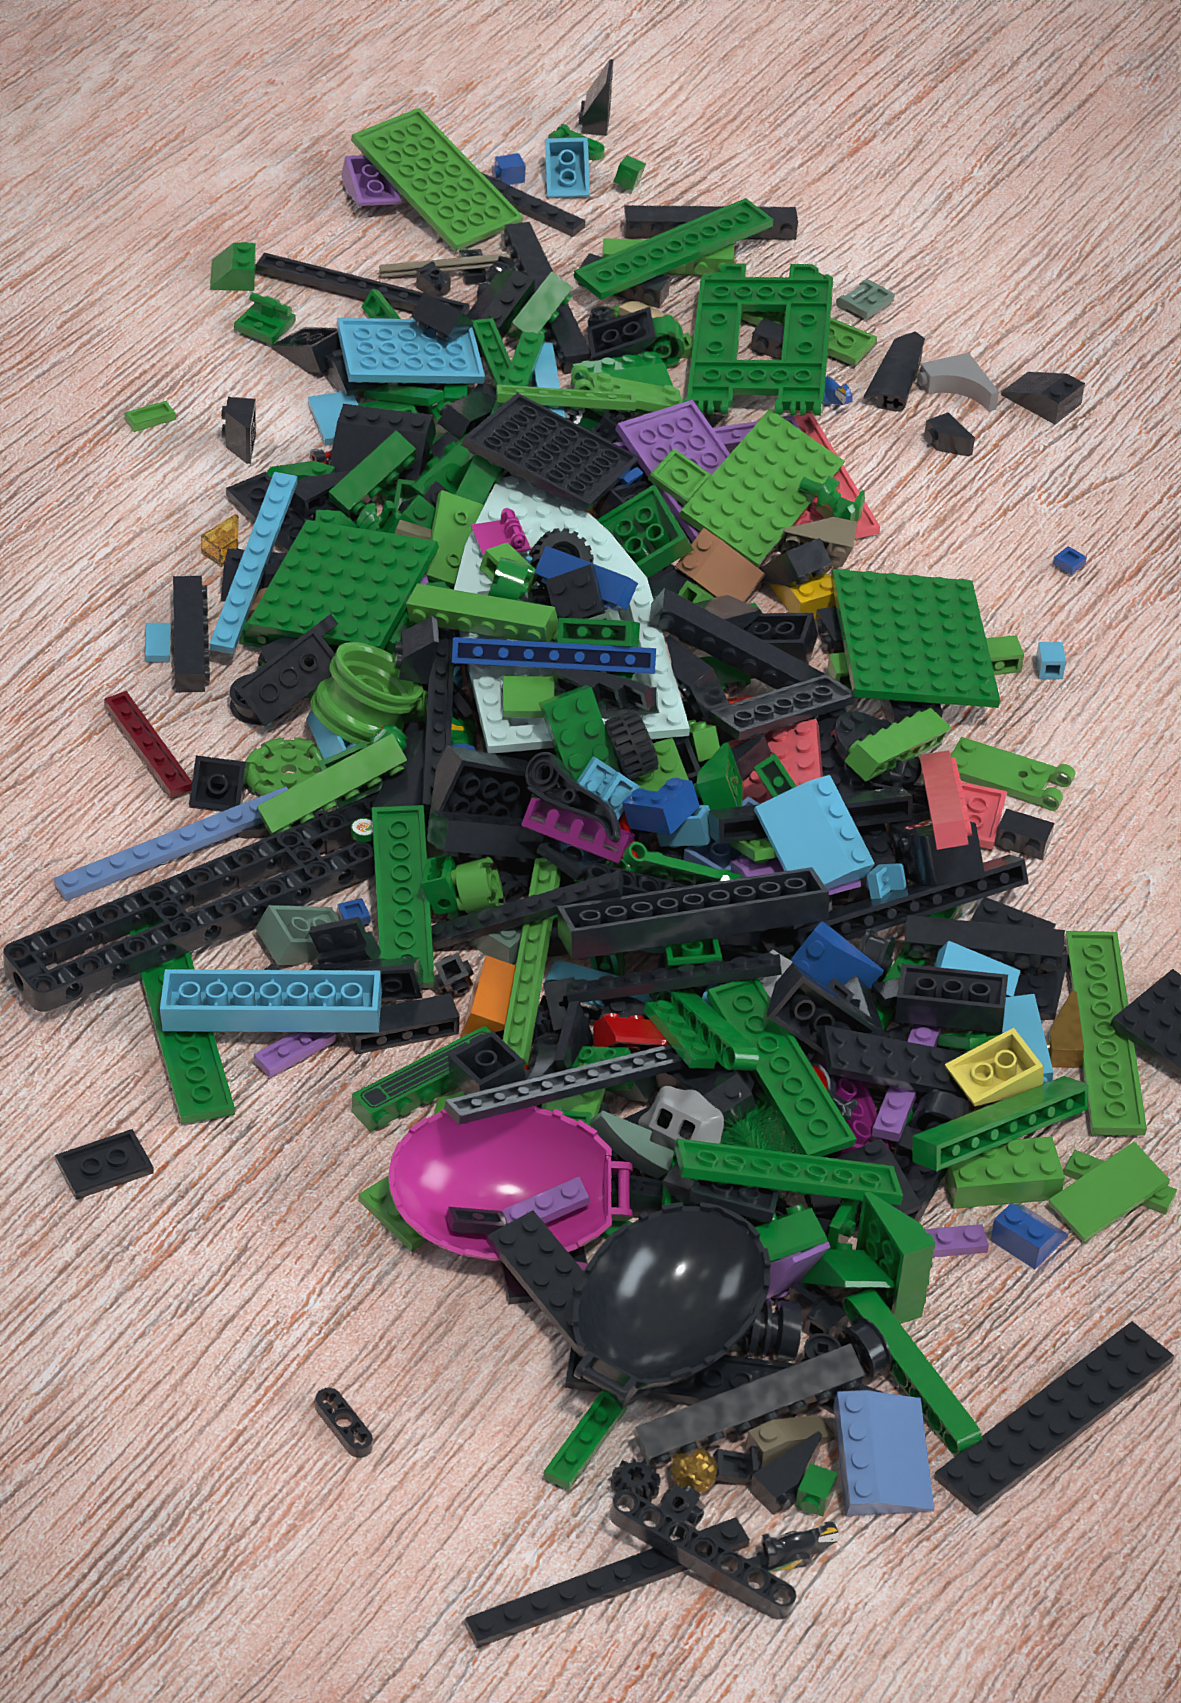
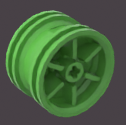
[310,642,423,747]

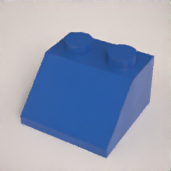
[990,1203,1068,1270]

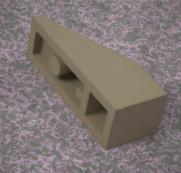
[745,1415,835,1469]

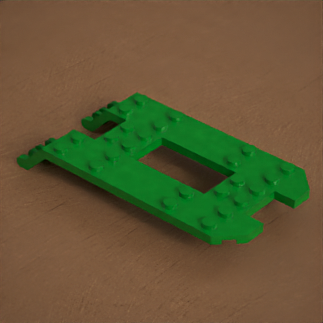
[683,263,833,416]

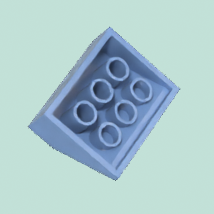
[833,1390,934,1516]

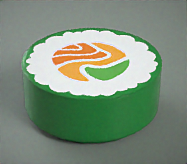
[351,818,373,842]

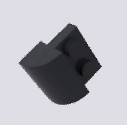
[309,916,381,964]

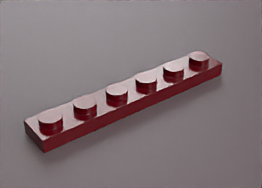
[104,691,192,798]

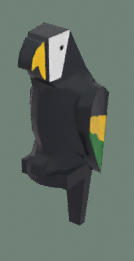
[729,1521,839,1572]

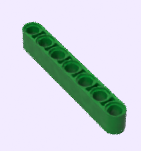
[648,988,759,1071]
[842,1287,982,1455]

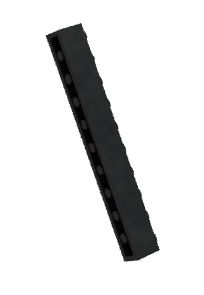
[501,221,591,375]
[784,854,1029,953]

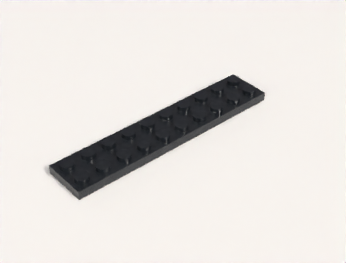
[934,1321,1174,1516]

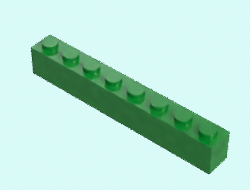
[913,1076,1089,1171]

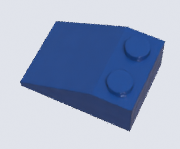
[790,921,884,988]

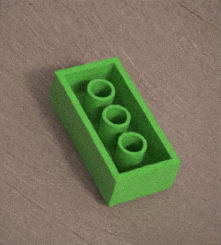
[944,1136,1065,1209]

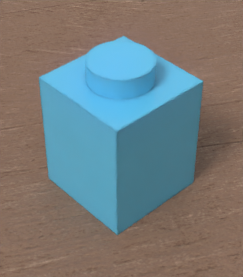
[1036,642,1066,679]

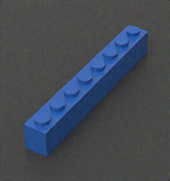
[452,637,656,674]

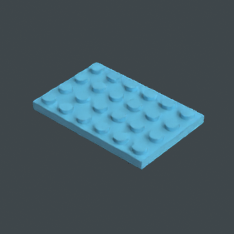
[336,318,485,384]

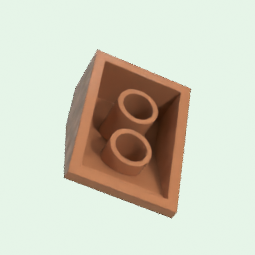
[675,528,765,602]

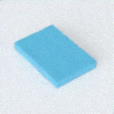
[308,392,358,445]

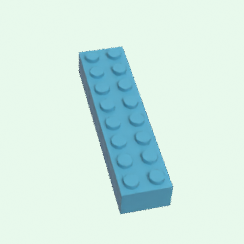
[160,969,382,1033]

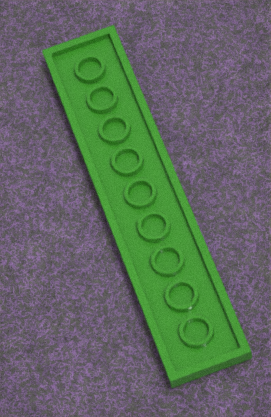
[1065,931,1147,1136]

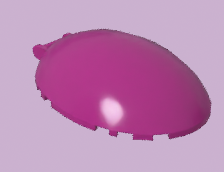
[388,1106,633,1261]

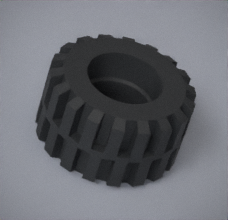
[529,528,594,589]
[605,710,659,780]

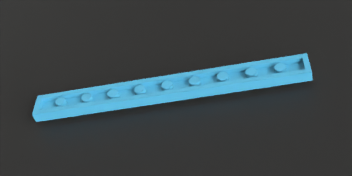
[209,472,297,655]

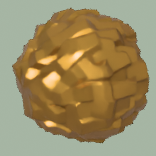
[671,1448,717,1493]

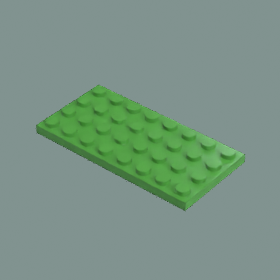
[351,108,523,252]
[678,409,845,568]

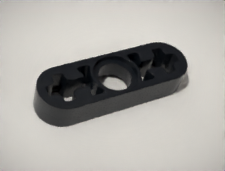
[315,1388,373,1458]

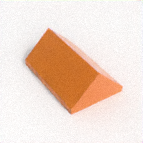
[460,955,516,1037]

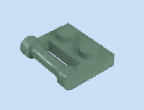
[836,279,895,320]

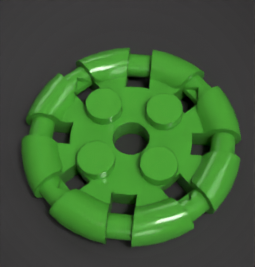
[245,737,324,797]

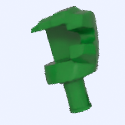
[798,476,865,522]
[356,501,402,533]

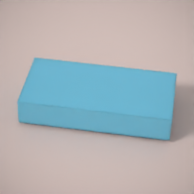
[145,623,171,662]

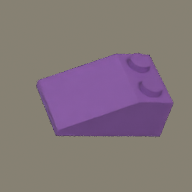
[341,155,401,206]
[766,1242,830,1302]

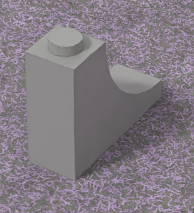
[917,352,999,412]

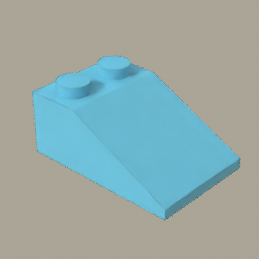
[545,137,590,198]

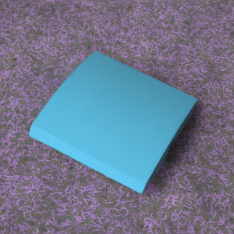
[577,756,640,819]

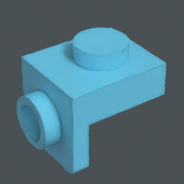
[866,864,906,899]

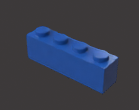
[534,546,638,611]

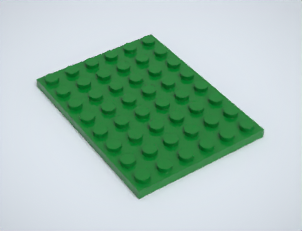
[831,569,1000,708]

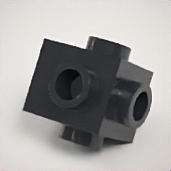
[434,952,474,995]
[660,1484,706,1526]

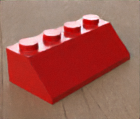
[593,1013,670,1054]

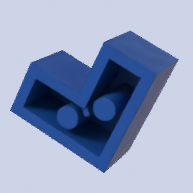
[622,778,700,835]

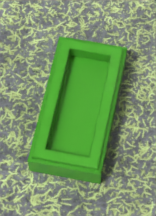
[124,401,176,432]

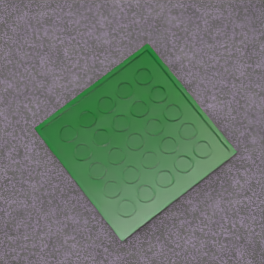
[247,520,439,650]

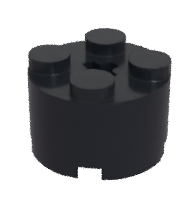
[909,1089,970,1132]

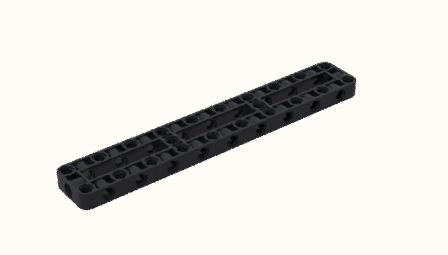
[3,792,430,1012]

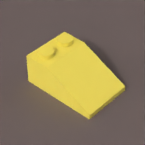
[945,1028,1043,1106]

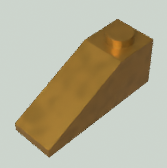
[1046,991,1084,1068]

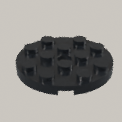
[831,710,922,789]

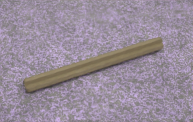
[379,253,509,278]

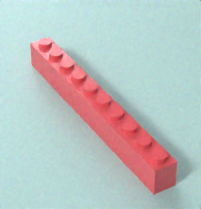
[920,750,972,850]

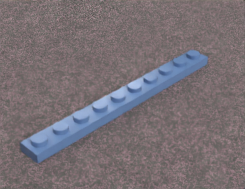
[54,787,288,902]

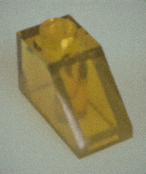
[201,514,239,567]

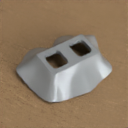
[639,1086,724,1155]

